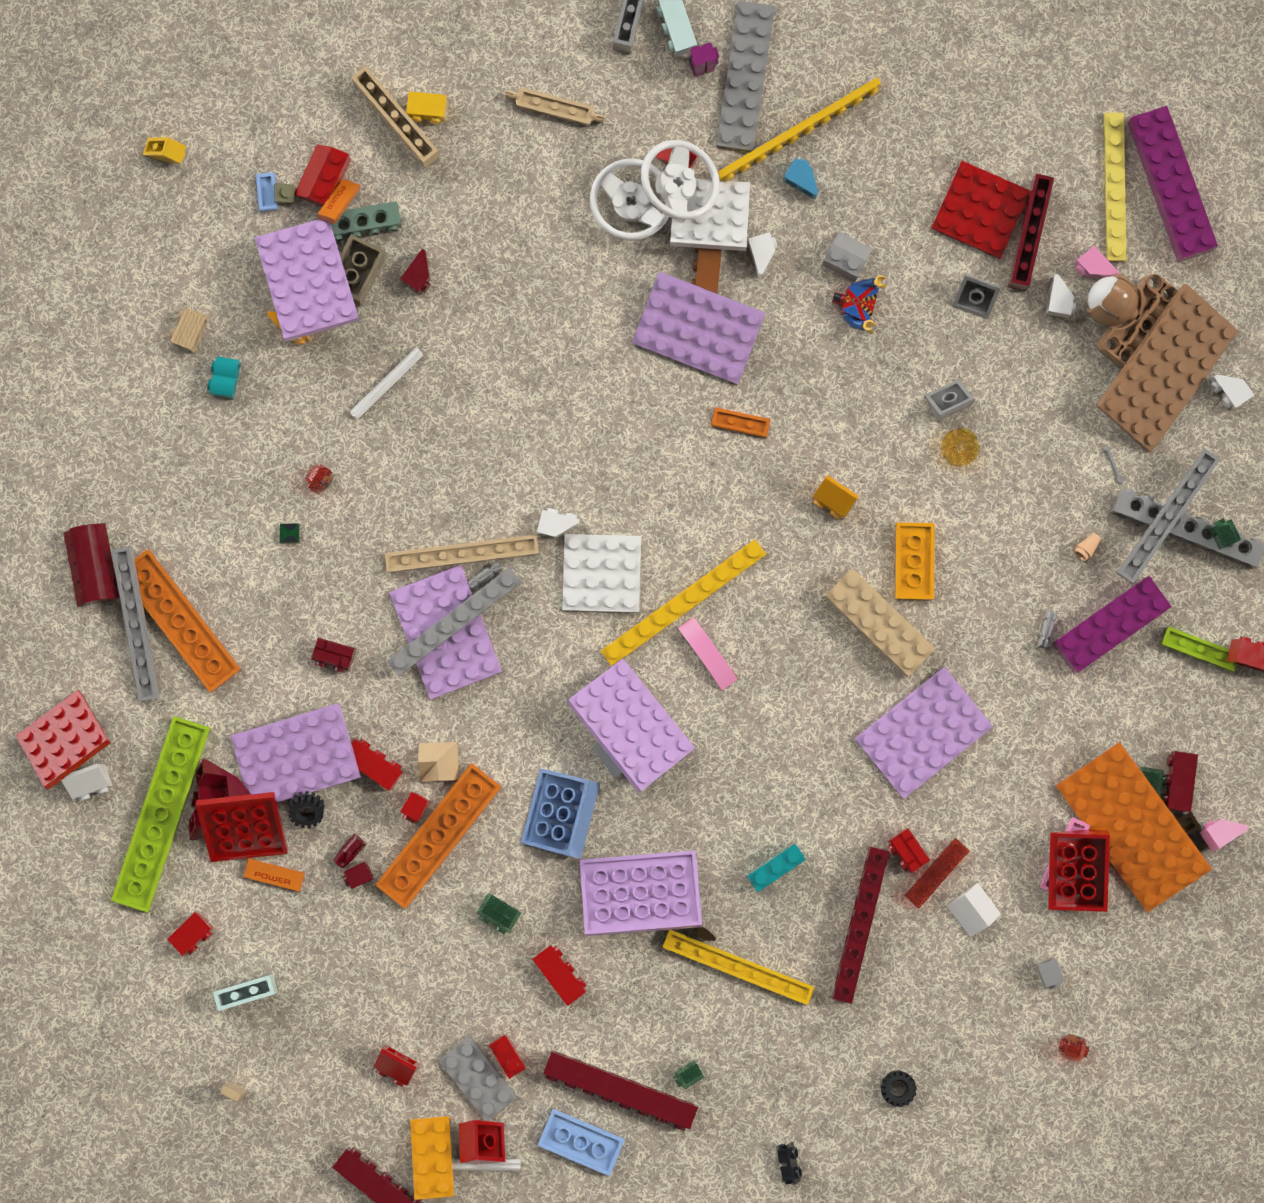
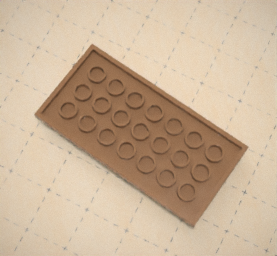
[1096,284,1238,452]

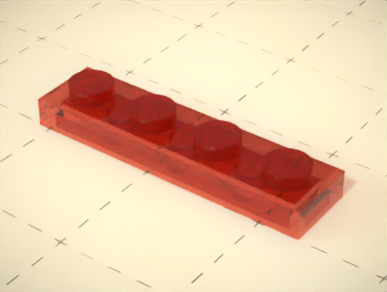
[904,838,970,909]

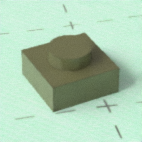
[274,183,295,205]

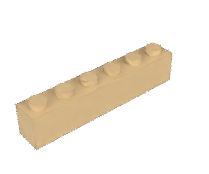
[351,66,440,169]

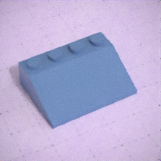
[521,768,600,859]

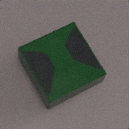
[280,523,300,543]

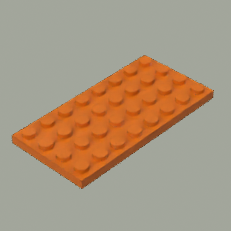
[1056,741,1212,913]

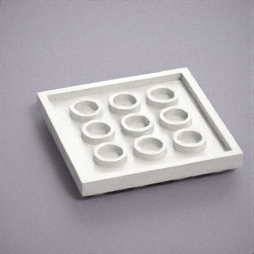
[670,179,750,251]
[562,534,641,613]

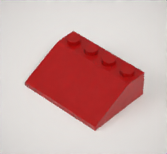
[1048,830,1110,912]

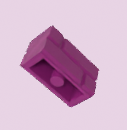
[689,42,719,77]

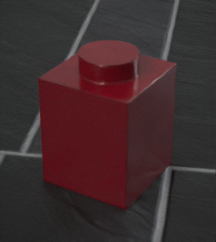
[343,861,374,889]

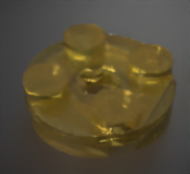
[941,428,980,466]

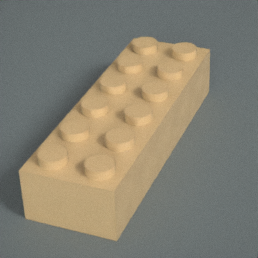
[824,568,935,678]

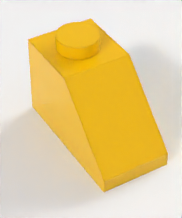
[143,137,186,164]

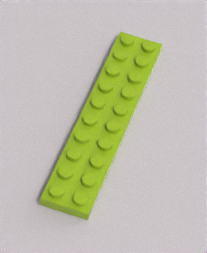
[111,716,211,913]

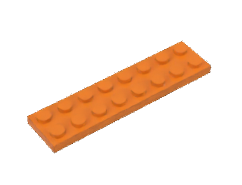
[135,549,242,693]
[375,763,502,909]

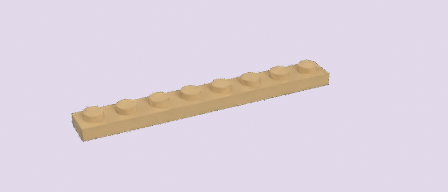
[385,534,539,573]

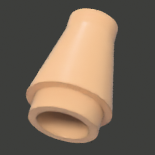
[1074,533,1101,561]

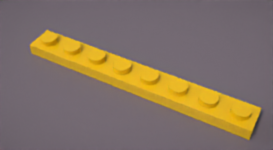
[662,930,814,1005]

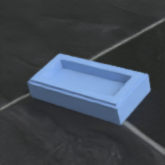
[256,172,278,212]

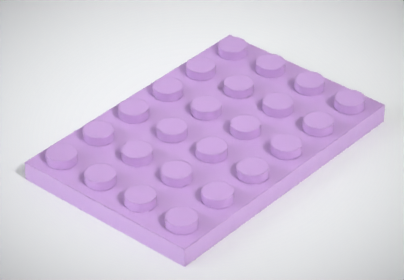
[255,219,359,342]
[632,271,766,384]
[389,565,502,700]
[566,659,695,793]
[855,667,993,799]
[231,703,361,803]
[580,850,702,937]

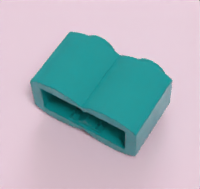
[207,356,241,400]

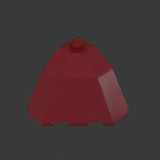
[188,759,251,841]

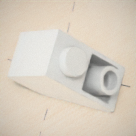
[1210,375,1254,411]
[537,508,580,539]

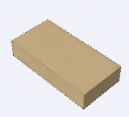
[220,1082,247,1102]

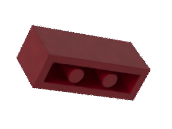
[1162,751,1198,812]

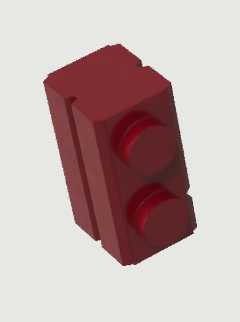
[311,637,357,673]

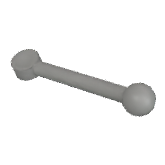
[1103,446,1124,483]

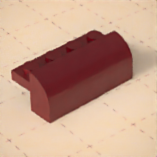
[63,523,120,607]

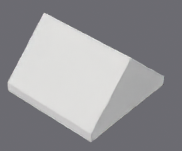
[947,883,1001,937]

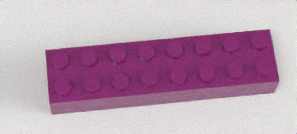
[1127,105,1218,263]

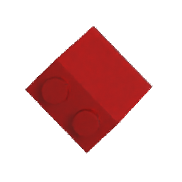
[373,1045,420,1087]
[459,1120,506,1165]

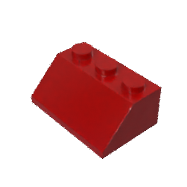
[294,144,351,207]

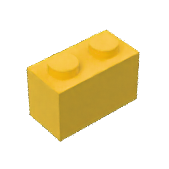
[406,91,447,124]

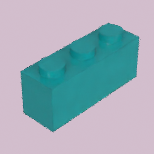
[746,843,806,892]

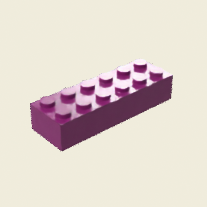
[1052,576,1172,674]

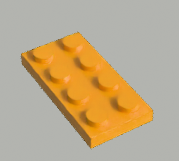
[895,522,935,600]
[410,1116,455,1200]

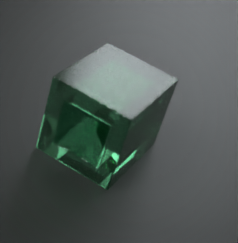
[1209,518,1241,550]
[673,1059,705,1089]

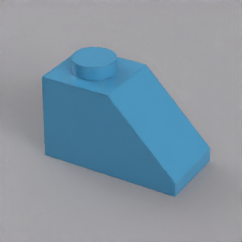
[783,157,818,200]

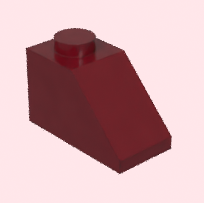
[400,248,431,295]

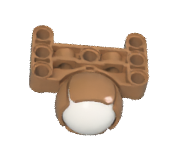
[1086,273,1178,369]

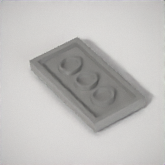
[438,1036,517,1121]

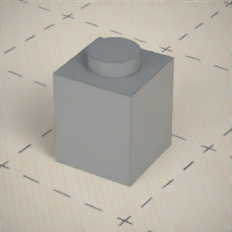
[1035,958,1065,990]

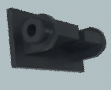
[776,1142,802,1185]

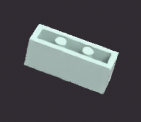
[656,0,697,57]
[213,974,278,1011]

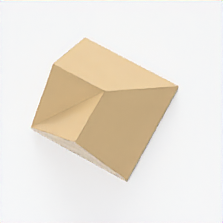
[418,742,459,782]

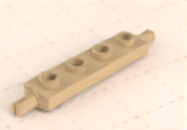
[505,87,605,126]

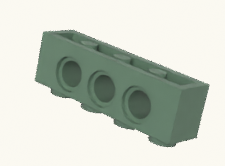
[330,201,402,242]

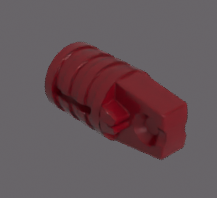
[333,833,367,868]

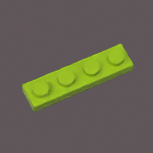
[1160,626,1237,672]

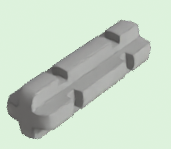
[468,562,503,590]
[1038,611,1057,648]

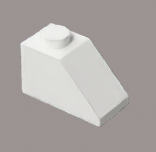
[747,232,777,278]
[1046,274,1076,318]

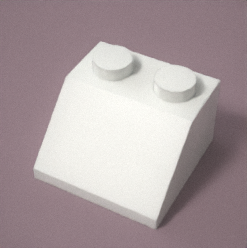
[61,764,112,802]

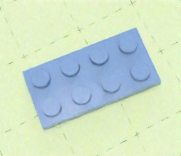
[537,1108,625,1176]

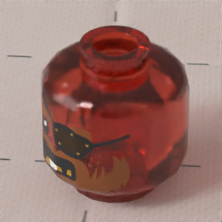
[305,464,333,493]
[1059,1034,1089,1062]

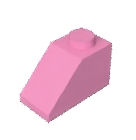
[1074,246,1119,279]
[1199,819,1249,852]

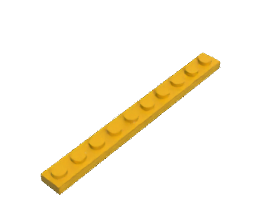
[718,77,881,183]
[601,539,766,667]

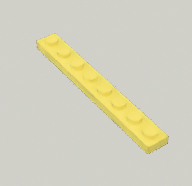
[1104,113,1126,262]

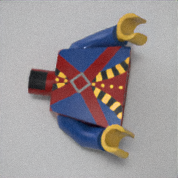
[832,275,887,334]

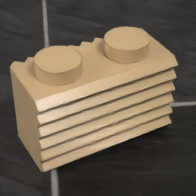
[170,307,209,353]

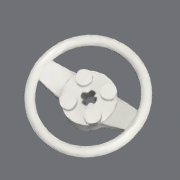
[641,140,720,220]
[590,159,669,240]

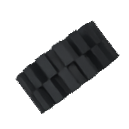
[288,791,325,829]
[880,1070,917,1107]

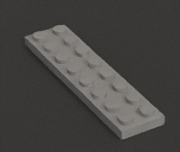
[716,0,775,152]

